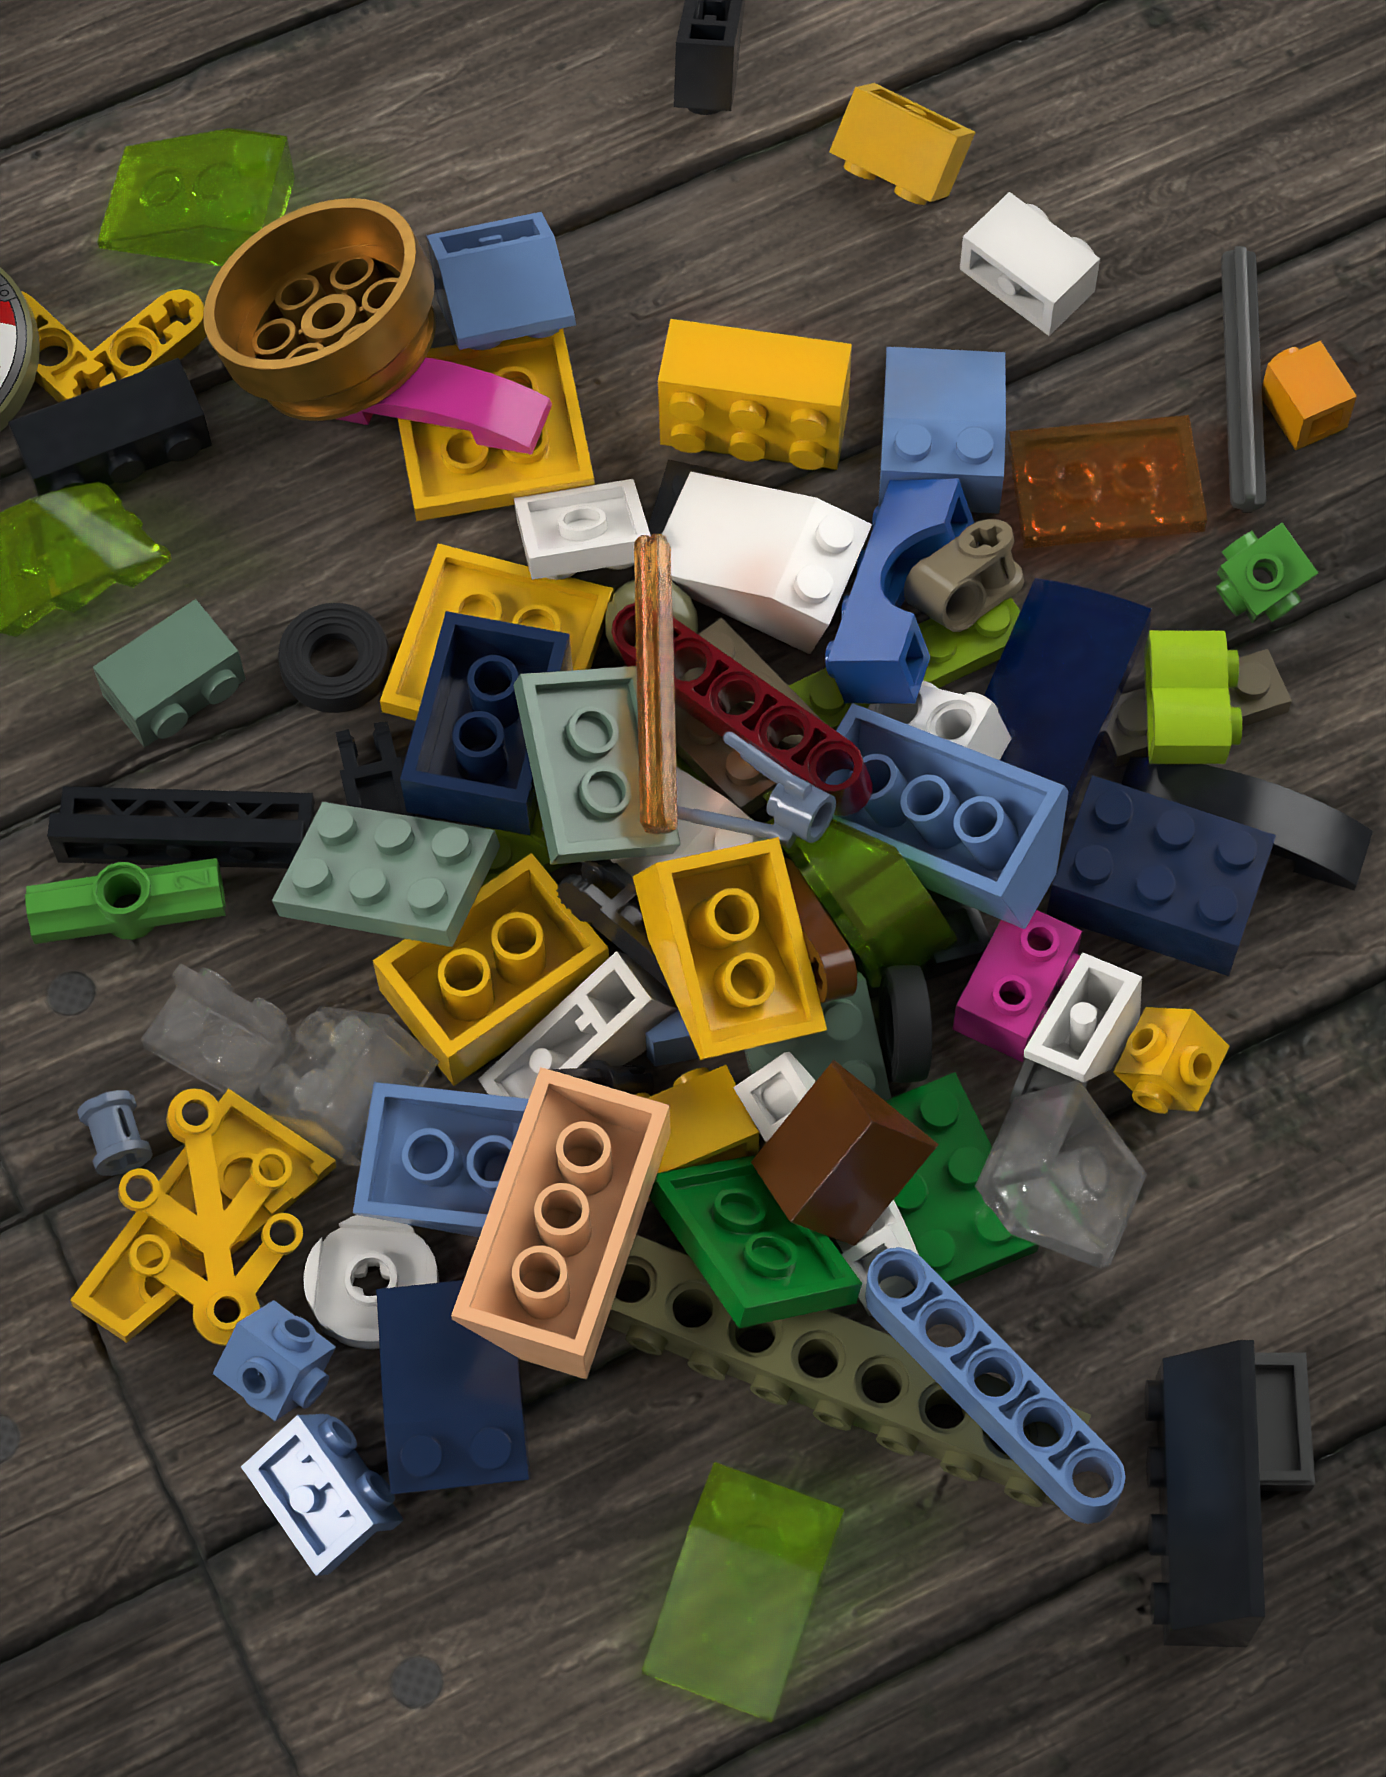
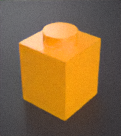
[1262,341,1357,451]

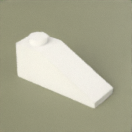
[478,951,678,1099]

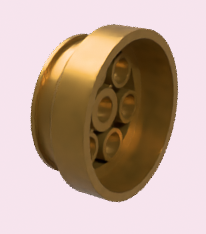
[203,198,436,421]

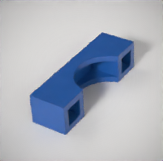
[825,478,974,704]

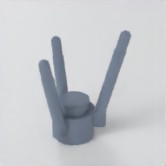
[669,732,836,848]

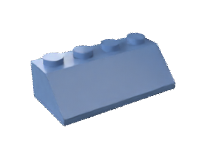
[815,703,1069,929]

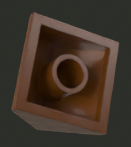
[751,1060,938,1246]

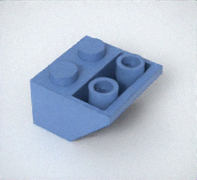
[426,212,576,350]

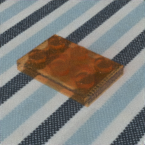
[1008,415,1208,548]

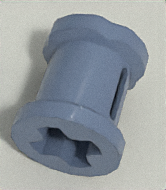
[77,1090,153,1176]

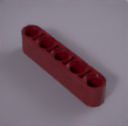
[611,602,873,816]

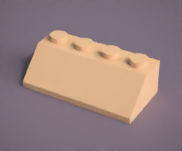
[451,1067,671,1380]

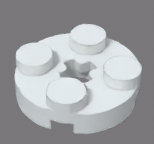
[304,1215,439,1349]

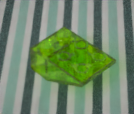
[763,790,958,973]

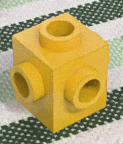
[1113,1007,1230,1114]

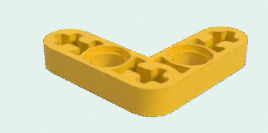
[21,289,206,403]

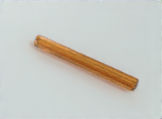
[634,533,678,834]

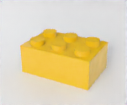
[658,319,852,470]
[373,853,609,1086]

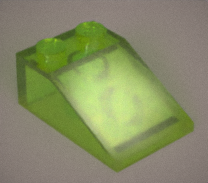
[97,128,295,266]
[642,1462,845,1722]

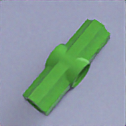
[25,858,226,944]

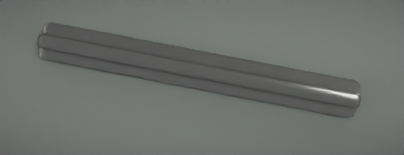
[1221,246,1267,513]

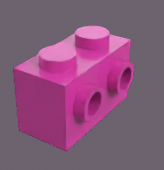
[953,910,1082,1062]

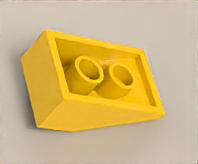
[633,837,827,1060]

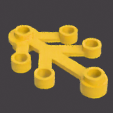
[118,1089,303,1346]

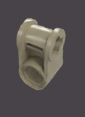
[904,519,1025,632]

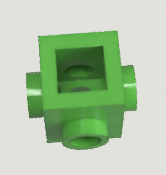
[1216,523,1318,623]

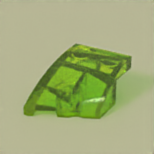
[0,482,172,637]

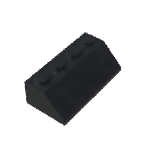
[1144,1340,1265,1647]

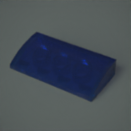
[984,578,1152,833]

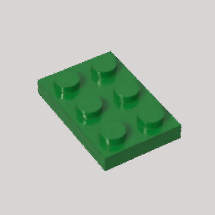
[886,1072,1040,1292]
[649,1154,862,1328]

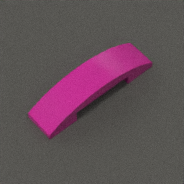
[337,357,552,454]

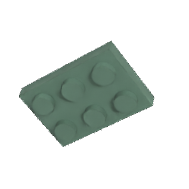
[513,666,681,865]
[272,802,500,947]

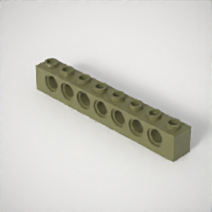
[605,1235,1091,1507]

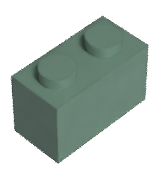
[93,599,246,748]

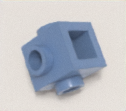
[213,1300,336,1421]

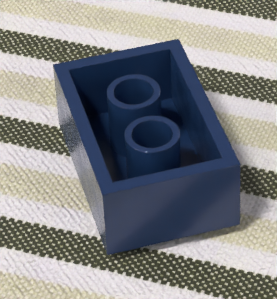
[400,611,573,836]
[1047,775,1276,976]

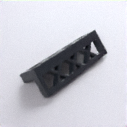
[47,786,315,869]

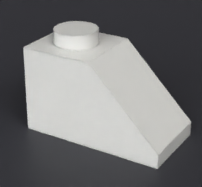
[1024,953,1142,1082]

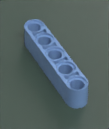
[865,1247,1126,1524]

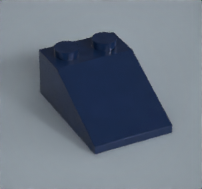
[376,1280,531,1494]

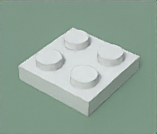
[514,479,654,580]

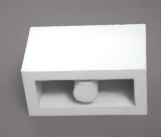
[960,192,1100,336]

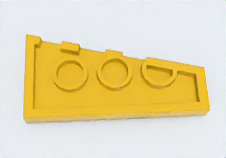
[70,1088,336,1343]

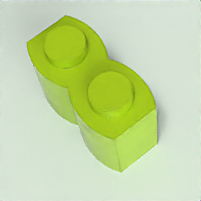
[1144,630,1242,764]

